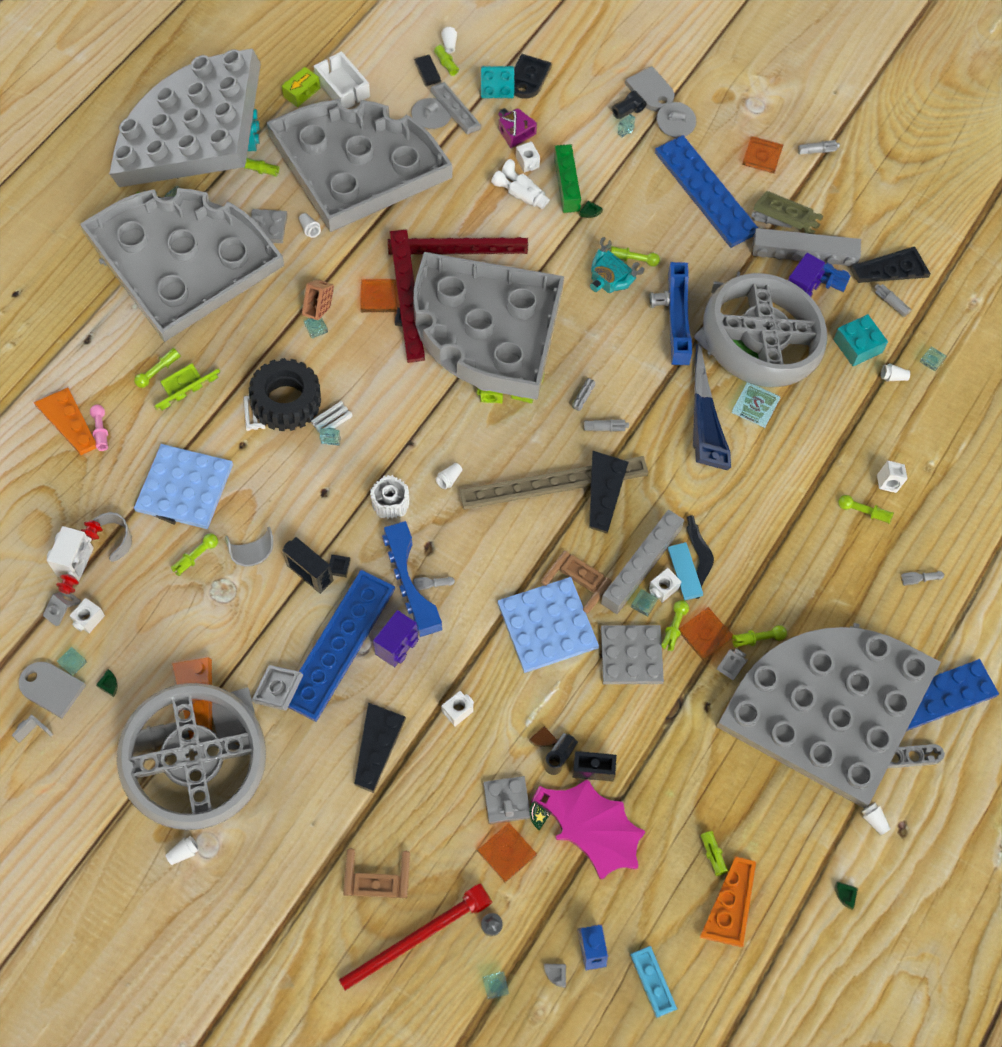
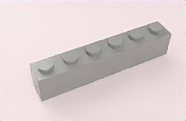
[752,228,861,266]
[601,509,684,614]

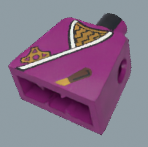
[498,108,537,148]

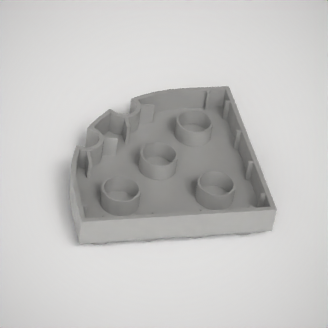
[109,49,261,187]
[267,100,453,232]
[80,188,284,342]
[414,252,564,400]
[717,627,941,808]

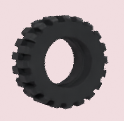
[249,358,321,431]

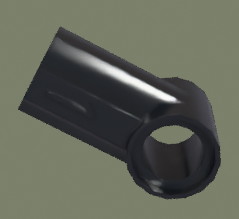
[612,90,647,119]
[544,733,578,775]

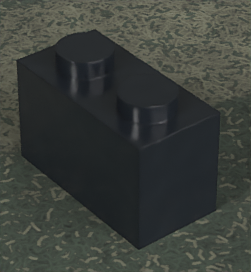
[572,751,617,782]

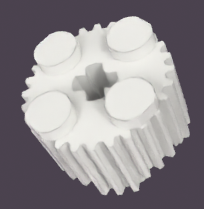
[370,475,410,519]

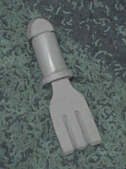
[901,571,944,586]
[413,577,455,591]

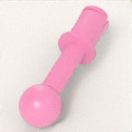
[90,405,108,451]

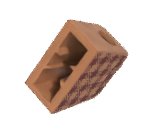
[302,279,334,321]

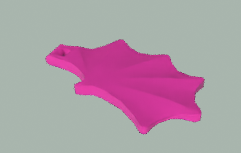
[531,780,645,880]

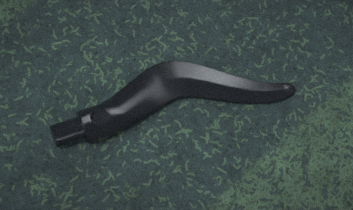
[687,515,714,599]

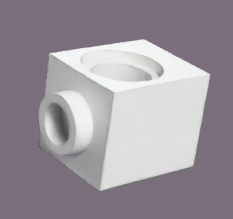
[516,142,540,173]
[877,461,908,493]
[649,568,681,603]
[70,598,105,633]
[441,691,474,727]

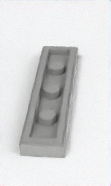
[430,82,481,134]

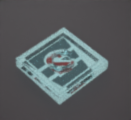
[732,383,781,428]

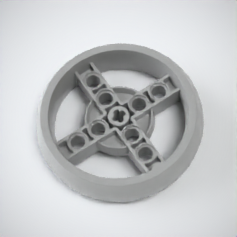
[703,273,827,387]
[117,683,266,830]

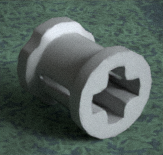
[649,290,670,308]

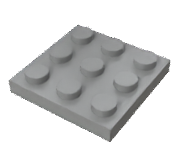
[601,625,664,684]

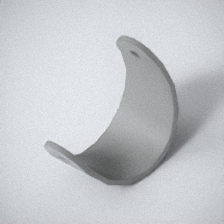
[93,512,132,562]
[225,527,273,567]

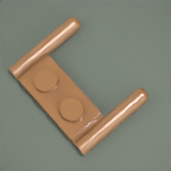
[541,550,612,613]
[343,848,410,899]

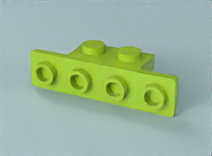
[154,363,221,411]

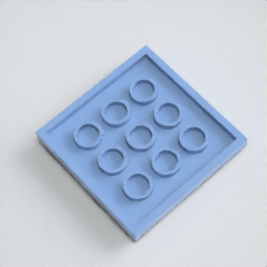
[134,444,233,529]
[498,577,599,673]

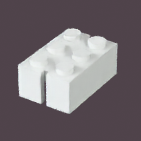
[314,51,370,109]

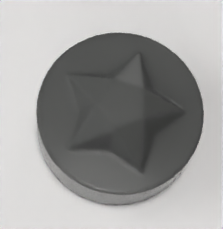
[481,913,503,936]

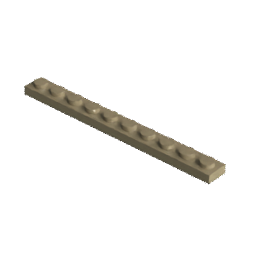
[460,456,648,510]

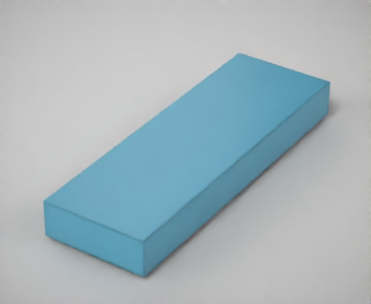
[668,542,703,601]
[630,946,677,1018]

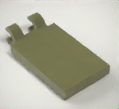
[753,191,824,234]

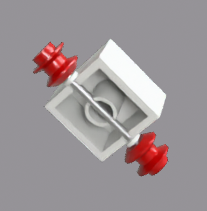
[47,520,103,594]

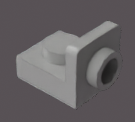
[717,648,748,680]

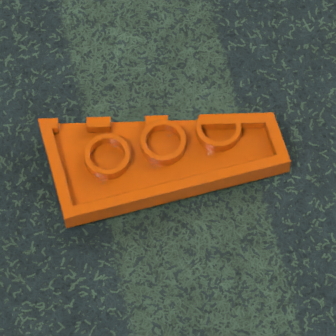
[33,387,96,455]
[172,657,212,739]
[699,857,756,948]

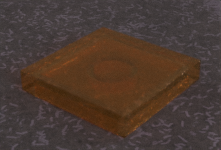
[742,136,784,174]
[360,279,397,313]
[679,607,733,661]
[477,823,537,883]

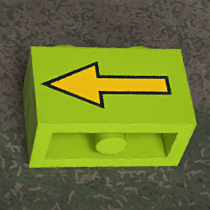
[282,67,321,107]

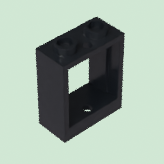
[282,537,334,594]

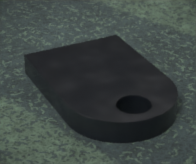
[514,53,552,99]

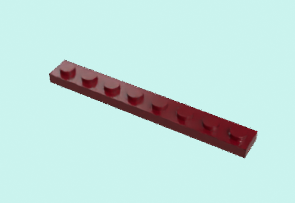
[390,229,425,363]
[388,237,528,255]

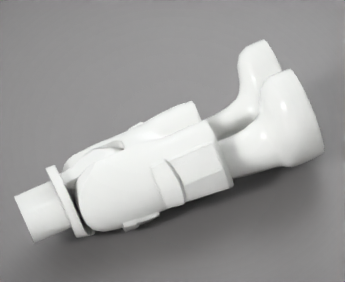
[491,159,550,209]

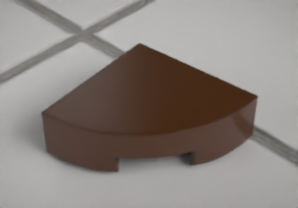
[529,726,558,747]

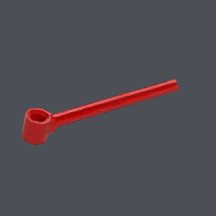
[339,883,493,991]

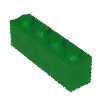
[554,144,581,213]

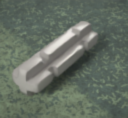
[572,378,595,411]

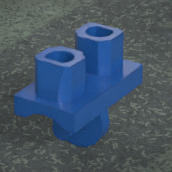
[821,263,851,292]

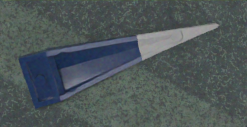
[693,343,731,470]

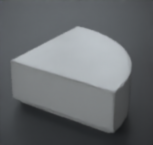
[544,964,566,988]

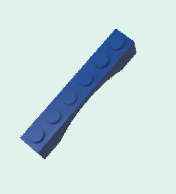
[668,262,692,365]
[382,521,443,637]

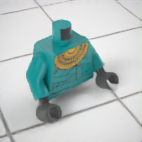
[590,237,644,293]

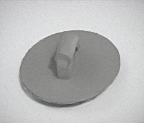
[412,98,451,129]
[657,102,696,138]

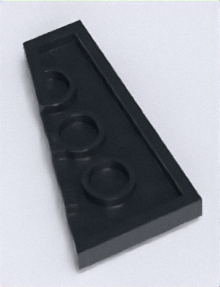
[851,246,931,283]
[589,451,629,534]
[354,703,406,793]

